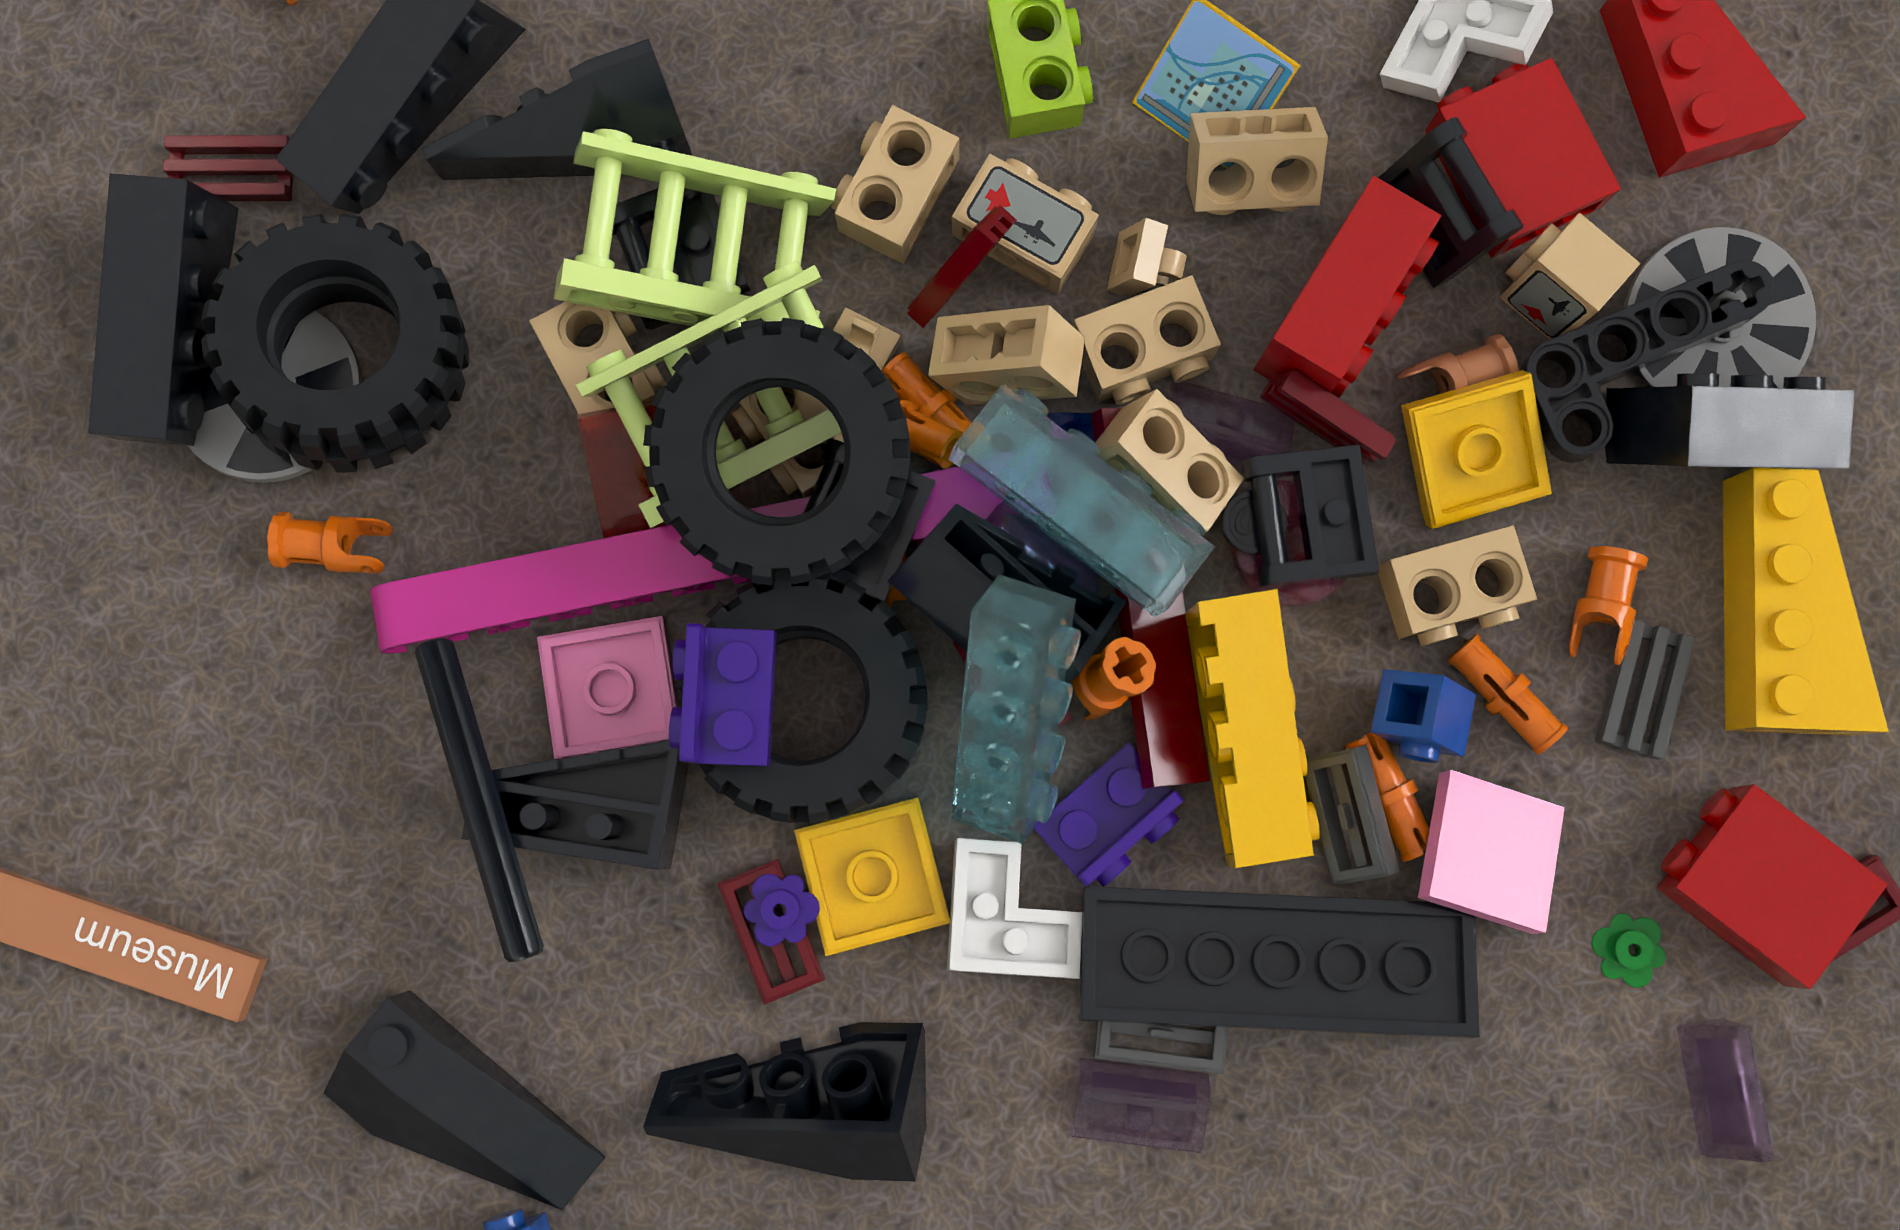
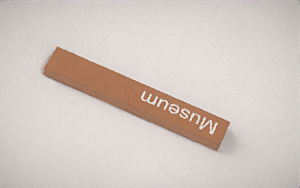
[0,868,268,1022]

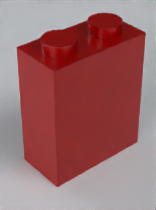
[1425,57,1621,259]
[1657,784,1888,989]

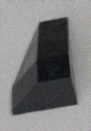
[643,1022,927,1182]

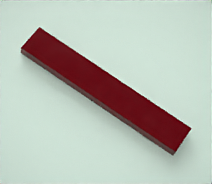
[1091,408,1210,789]

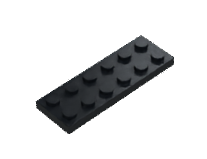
[1079,886,1480,1038]

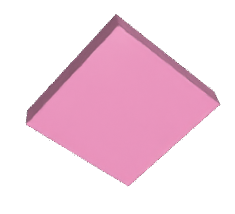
[537,616,678,759]
[1418,770,1565,934]

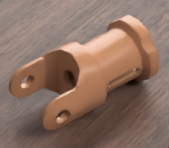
[1396,333,1519,394]

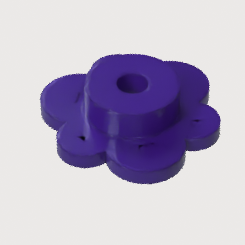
[744,874,820,946]

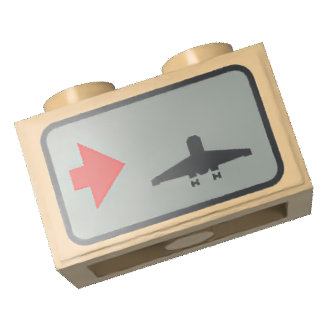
[952,154,1099,295]
[1500,212,1641,340]

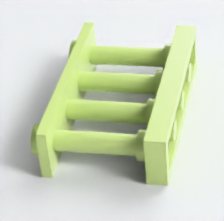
[554,129,836,327]
[576,261,841,528]

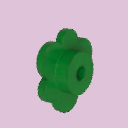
[1592,913,1666,988]

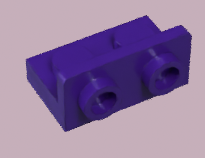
[669,623,777,767]
[1032,742,1184,887]

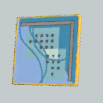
[1132,0,1301,169]

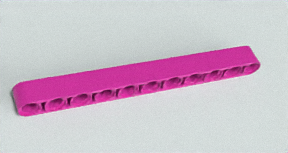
[370,451,1060,654]

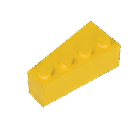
[1723,467,1889,736]
[1185,589,1320,868]

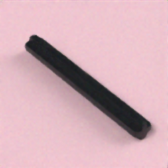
[415,638,544,962]

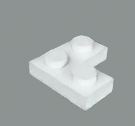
[1380,0,1553,102]
[947,838,1083,979]

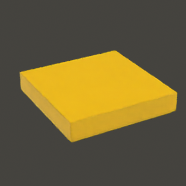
[1401,370,1552,529]
[794,797,950,956]

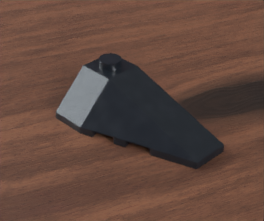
[422,39,692,180]
[324,990,606,1210]

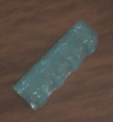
[948,384,1215,617]
[951,575,1081,844]

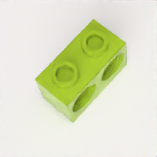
[987,0,1093,139]

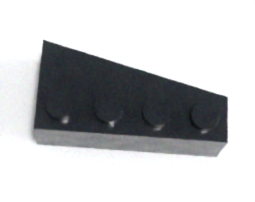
[276,0,526,214]
[88,173,239,446]

